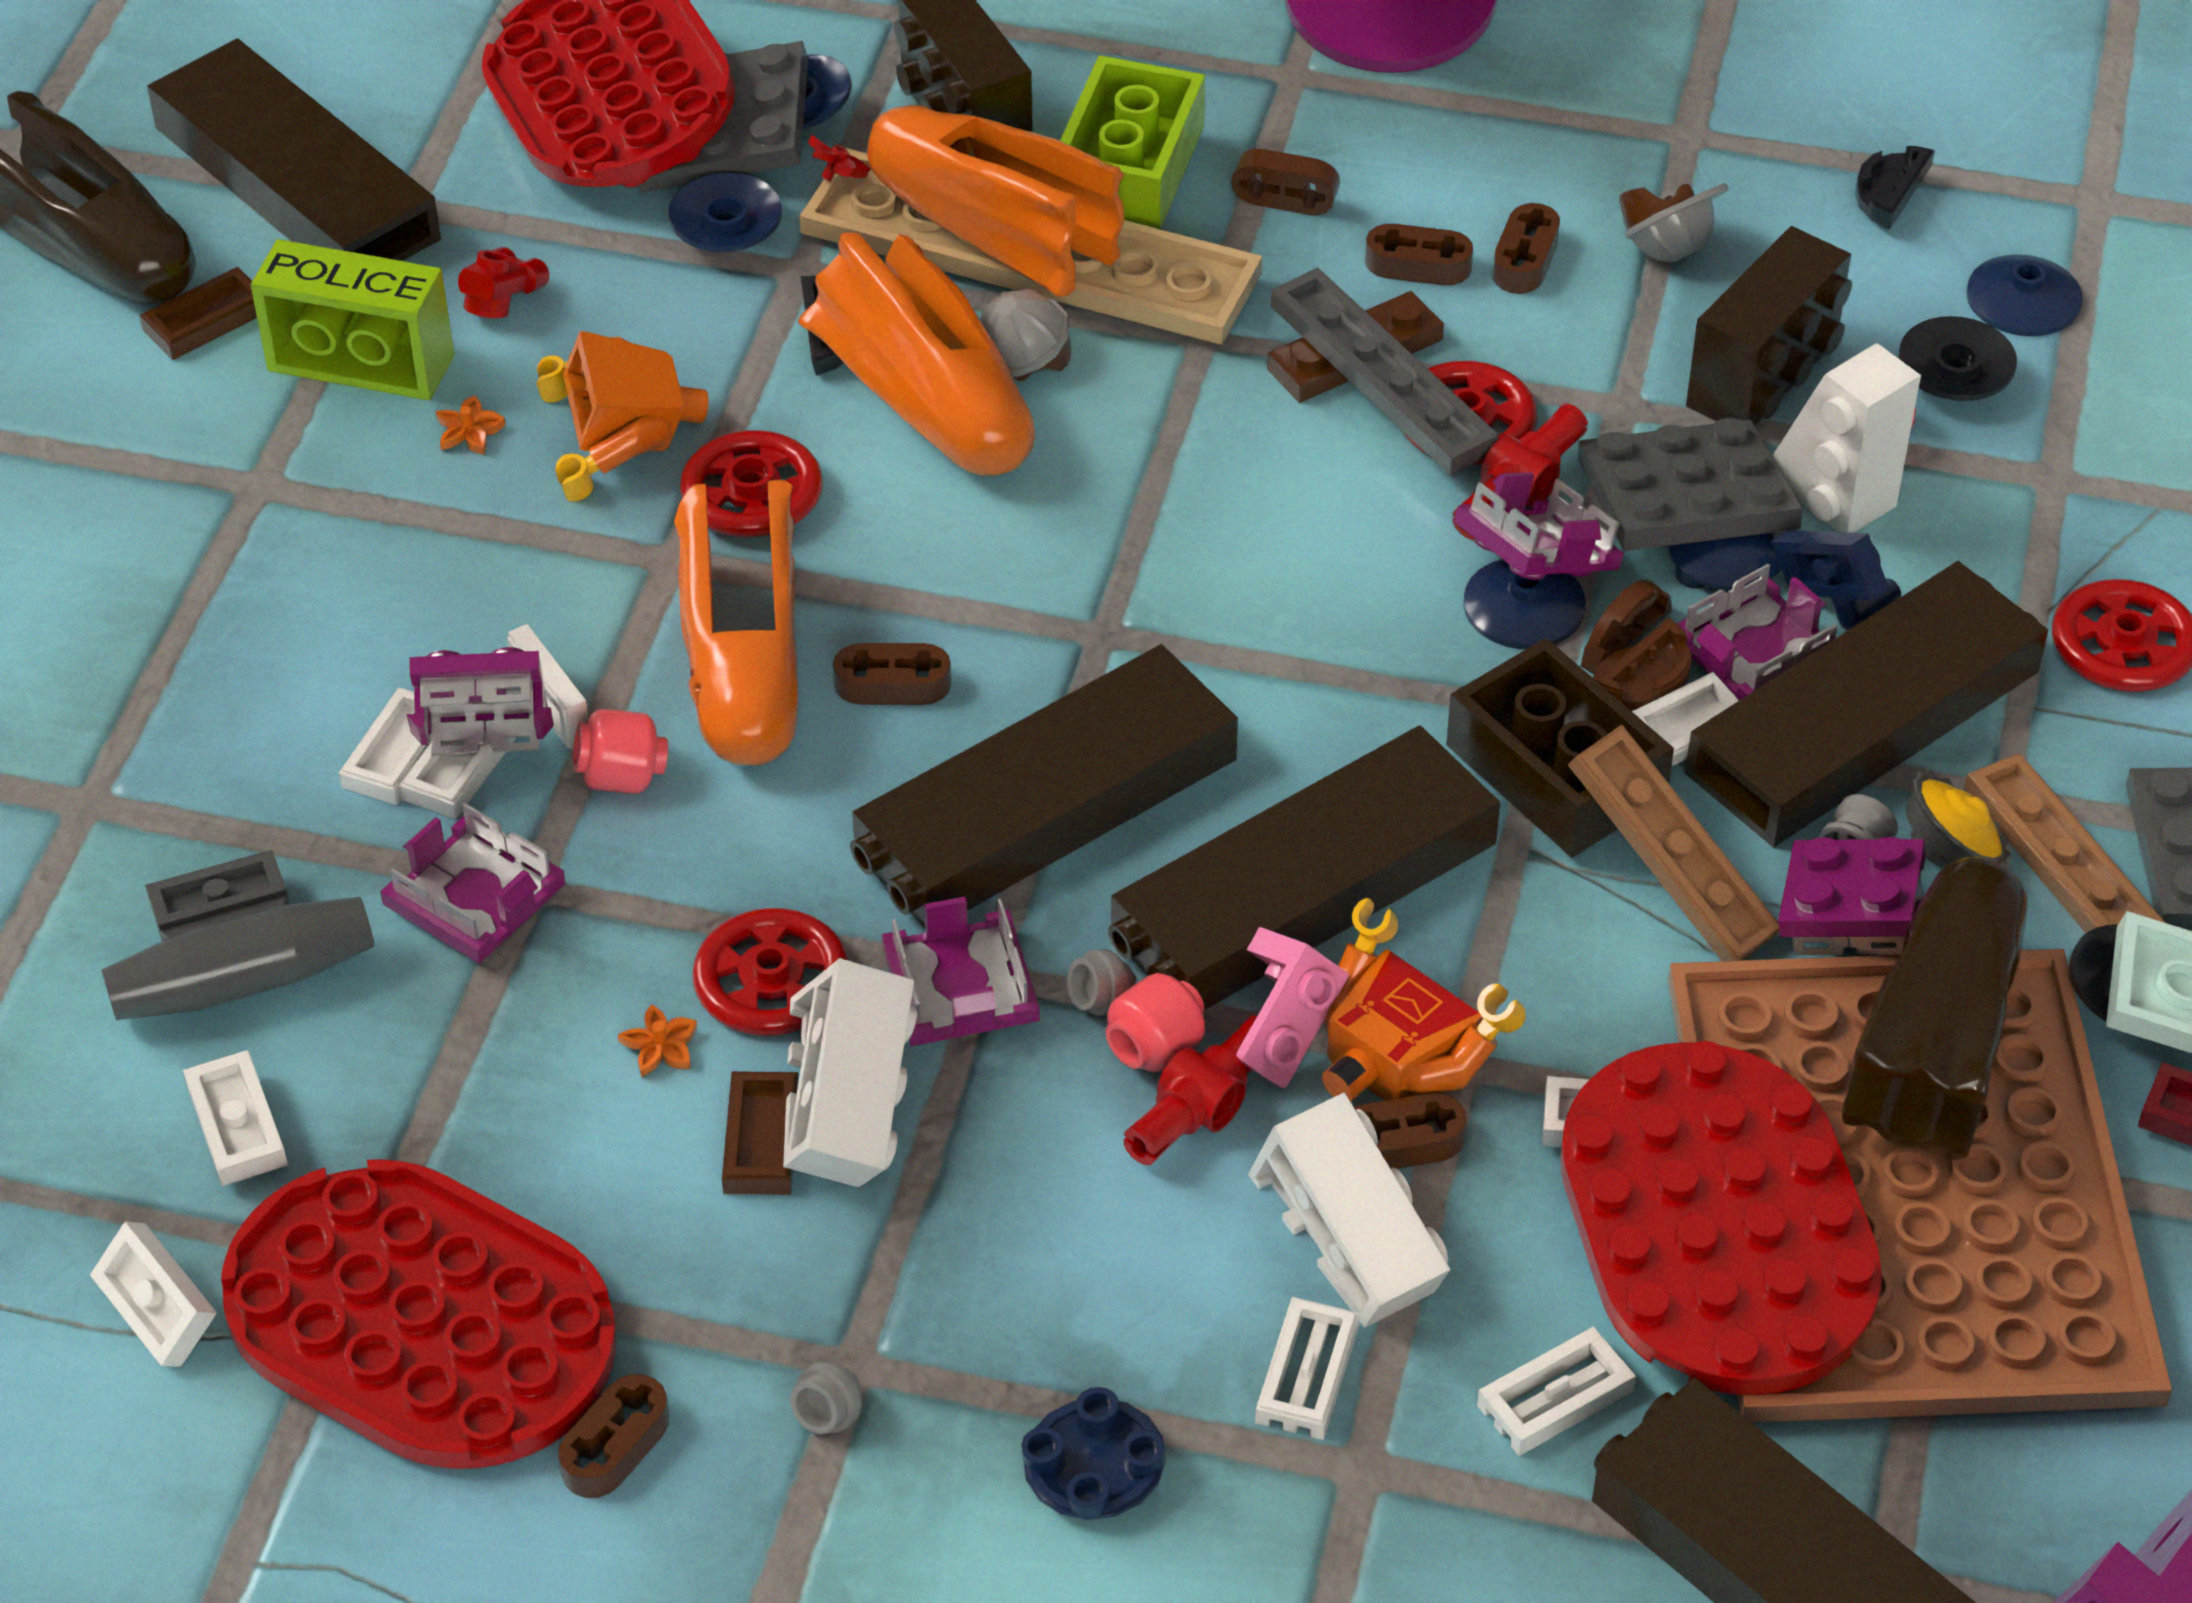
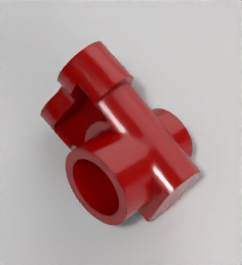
[458,247,550,318]

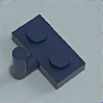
[1771,530,1901,630]

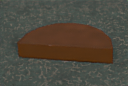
[1580,580,1672,674]
[1596,617,1692,710]

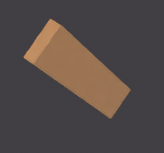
[1568,725,1780,961]
[1964,753,2166,933]

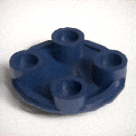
[1669,531,1784,590]
[1021,1387,1166,1520]

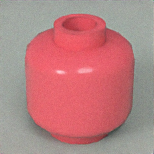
[572,709,668,794]
[1106,973,1205,1073]

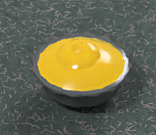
[1905,771,2011,868]

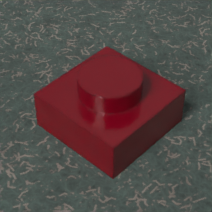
[2137,1062,2192,1146]

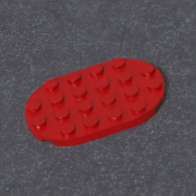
[482,0,735,187]
[1560,1041,1882,1395]
[221,1159,617,1469]

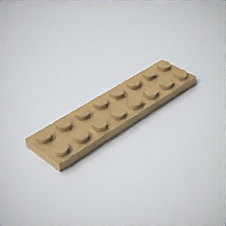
[799,148,1263,345]

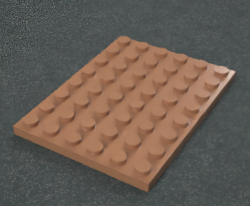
[1668,949,2172,1423]

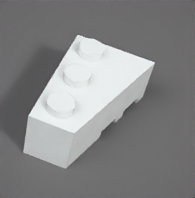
[1772,343,1921,533]
[783,958,917,1188]
[1248,1092,1450,1328]

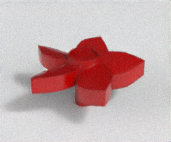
[808,135,871,181]

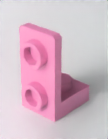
[1236,927,1350,1088]

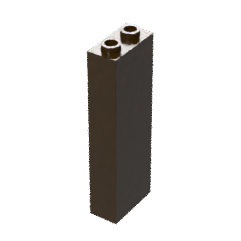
[147,38,441,261]
[1685,561,2049,848]
[850,644,1238,930]
[1108,725,1500,1010]
[1592,1377,1976,1603]

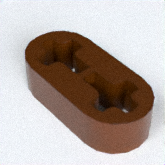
[1231,149,1341,215]
[1493,203,1560,294]
[1365,224,1473,285]
[833,643,952,705]
[1354,1093,1467,1169]
[558,1374,670,1498]

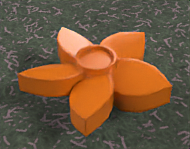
[435,395,506,455]
[617,1004,697,1077]

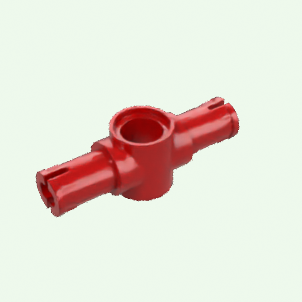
[1452,404,1588,540]
[1123,1015,1257,1166]

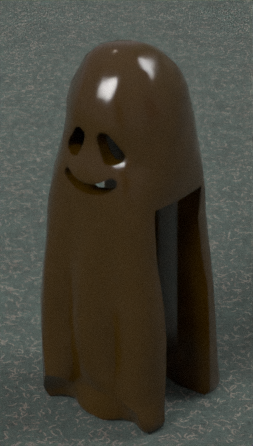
[0,91,196,304]
[1842,857,2028,1160]

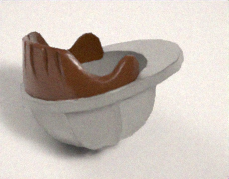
[1619,183,1729,262]
[980,289,1071,381]

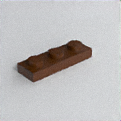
[1267,291,1444,403]

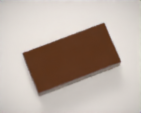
[139,267,257,360]
[721,1071,799,1195]

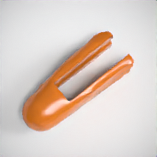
[867,105,1125,297]
[798,232,1035,476]
[674,480,798,766]

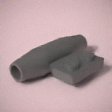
[102,850,375,1021]

